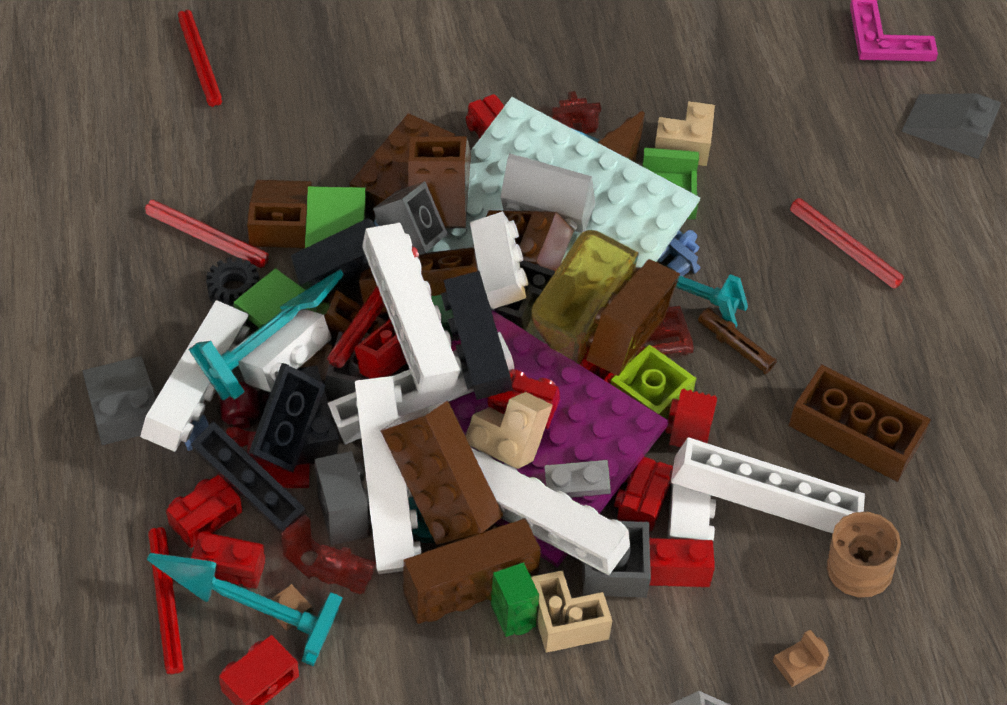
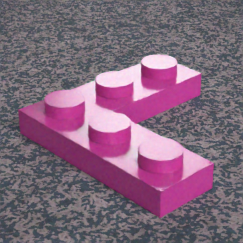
[850,0,938,61]

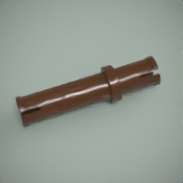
[698,307,777,375]

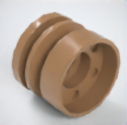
[827,512,901,598]

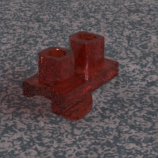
[550,91,601,133]
[310,544,376,594]

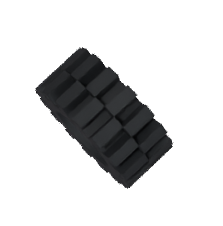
[206,257,260,308]

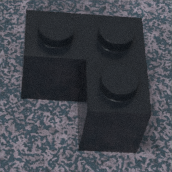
[494,260,574,331]

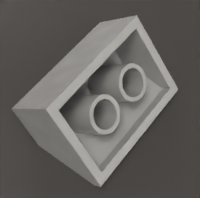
[500,154,595,234]

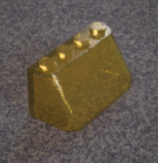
[531,230,639,365]

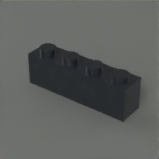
[441,271,513,400]
[191,421,307,537]

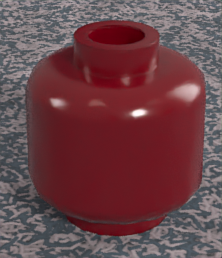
[218,382,260,429]

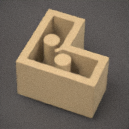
[654,101,715,166]
[466,392,553,469]
[531,570,612,653]

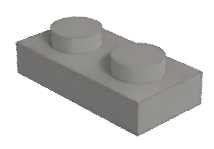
[545,460,611,498]

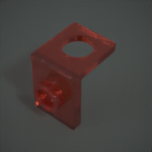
[281,515,332,579]

